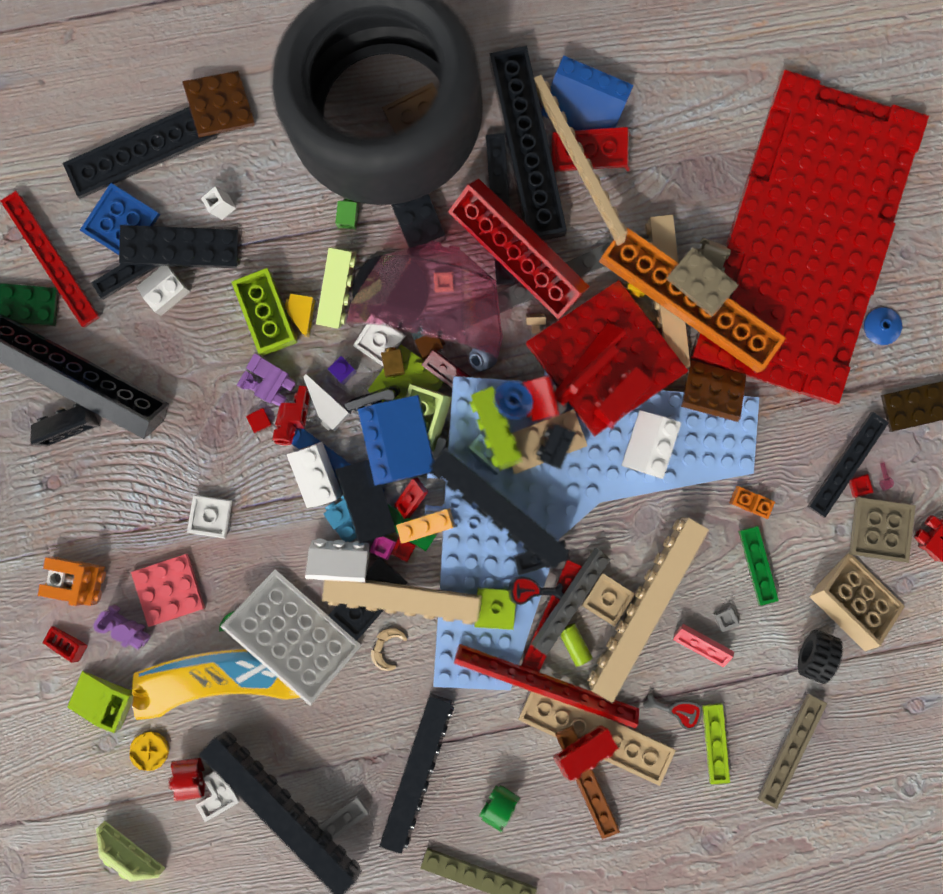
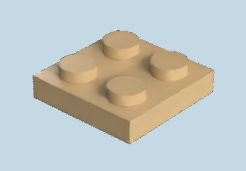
[582,573,635,627]

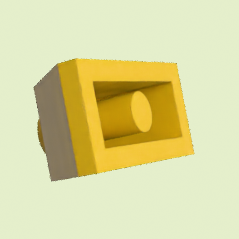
[285,294,315,338]

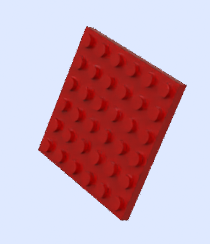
[526,280,688,437]

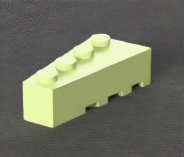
[316,247,357,329]

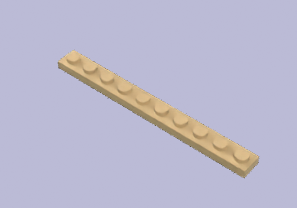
[534,75,627,245]

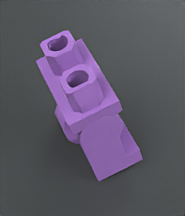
[237,353,297,406]
[93,604,151,650]

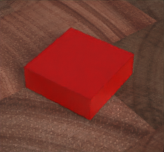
[246,408,272,434]
[849,474,873,498]
[391,537,416,562]

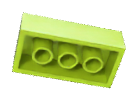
[231,268,298,356]

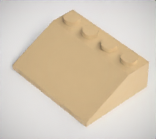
[809,553,905,651]

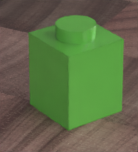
[335,199,359,230]

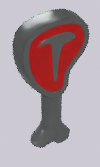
[643,693,702,730]

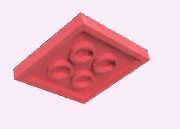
[131,554,205,627]

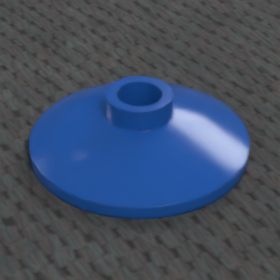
[864,307,902,345]
[494,382,533,419]

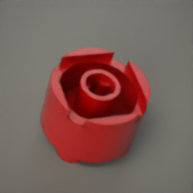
[169,758,206,801]

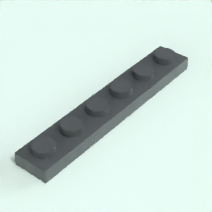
[531,548,611,656]

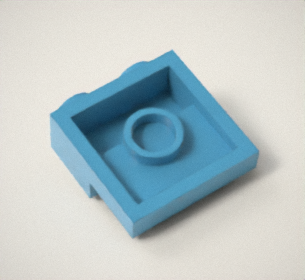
[323,496,357,542]

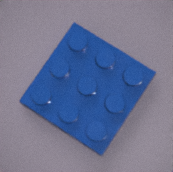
[80,183,160,255]

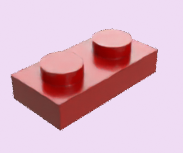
[394,478,429,519]

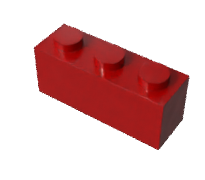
[594,367,654,429]
[553,725,619,781]

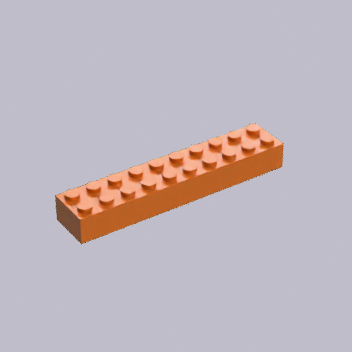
[599,227,786,373]

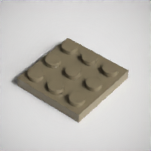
[849,497,916,563]

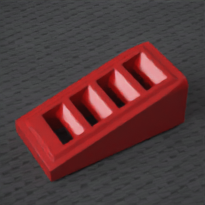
[42,626,88,663]

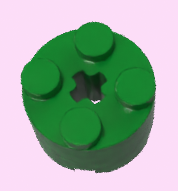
[479,785,521,833]

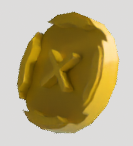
[129,731,169,771]

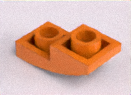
[729,486,775,519]

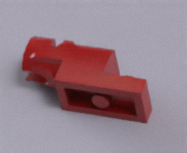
[272,386,310,446]

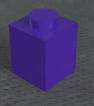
[328,356,357,385]

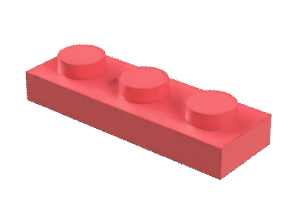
[673,624,734,667]

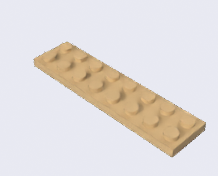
[518,691,676,786]

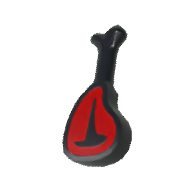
[508,576,564,605]

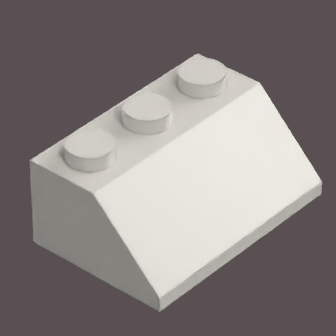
[621,410,681,479]
[287,442,342,508]
[306,539,369,582]

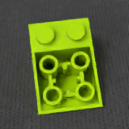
[67,671,133,733]

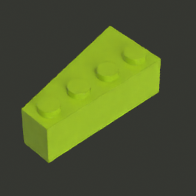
[469,386,522,471]

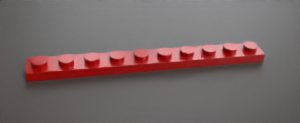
[454,644,640,728]

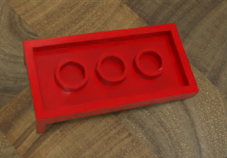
[552,127,631,172]

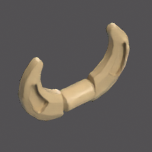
[371,628,407,671]

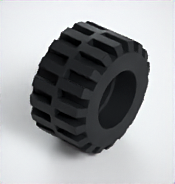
[798,629,843,684]

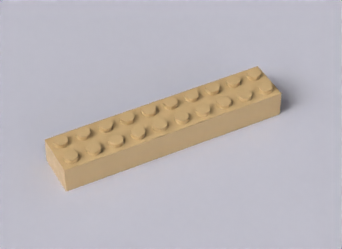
[587,517,709,703]

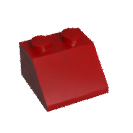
[521,376,559,421]

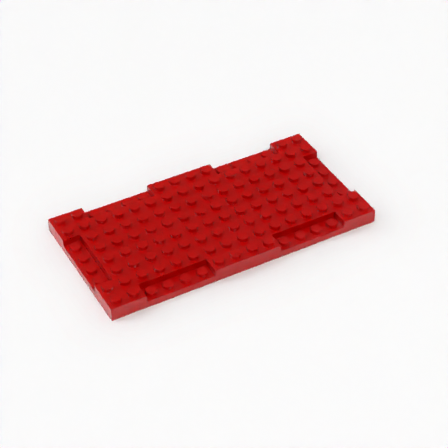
[690,69,929,405]

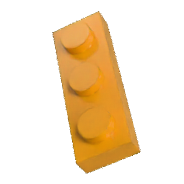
[396,508,456,543]

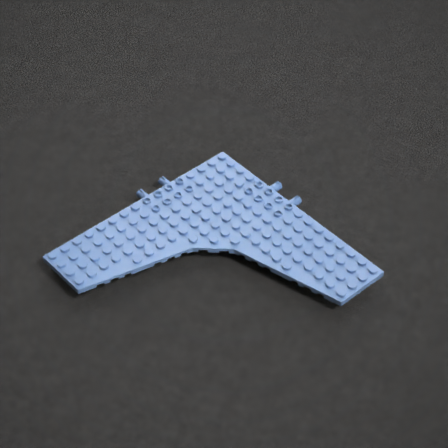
[424,370,759,691]

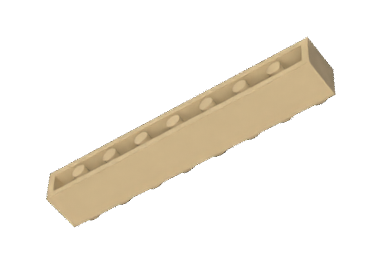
[645,215,690,368]
[322,580,482,624]

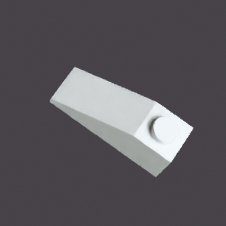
[304,374,350,431]

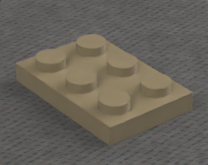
[666,247,738,317]

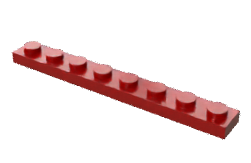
[0,191,100,328]

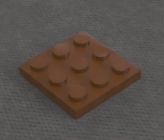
[182,71,255,137]
[681,360,746,422]

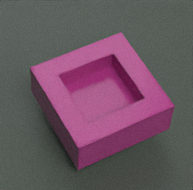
[369,536,396,560]

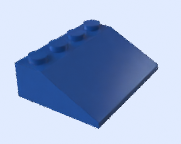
[541,55,634,131]
[358,395,434,485]

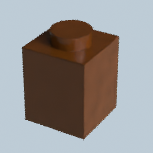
[415,331,445,360]

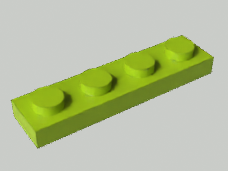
[702,703,730,785]

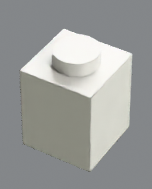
[201,187,236,220]

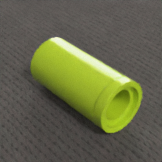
[560,623,593,667]

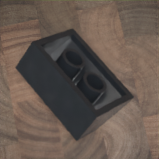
[30,403,100,447]

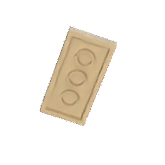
[511,409,588,474]

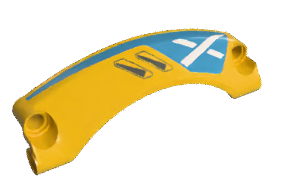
[132,649,301,720]

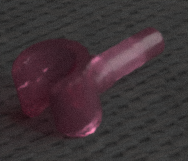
[879,463,894,491]

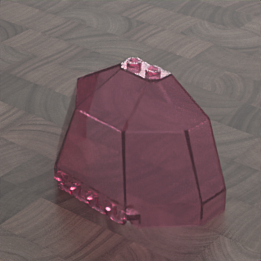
[346,241,503,360]

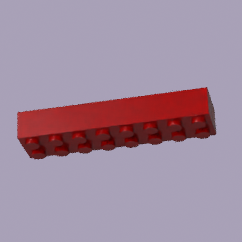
[448,179,590,319]

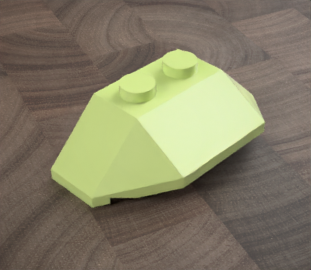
[96,821,165,882]

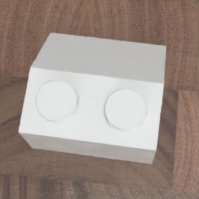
[136,266,190,316]

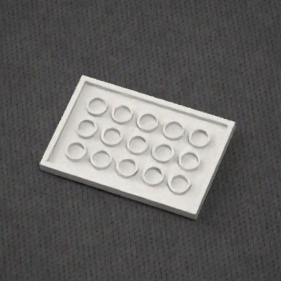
[221,570,362,705]

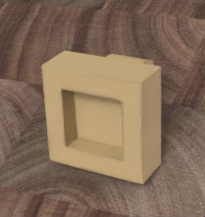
[526,314,546,334]

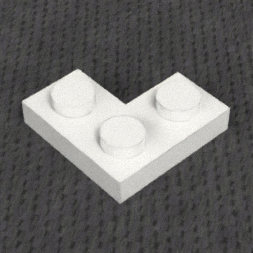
[196,771,241,822]

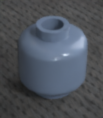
[469,344,497,371]

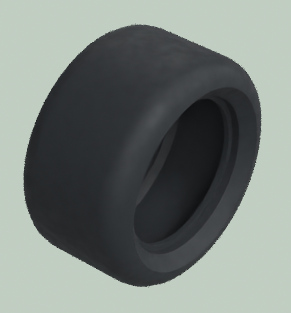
[272,0,483,205]

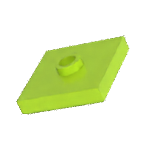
[474,587,516,630]

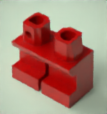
[913,515,943,562]

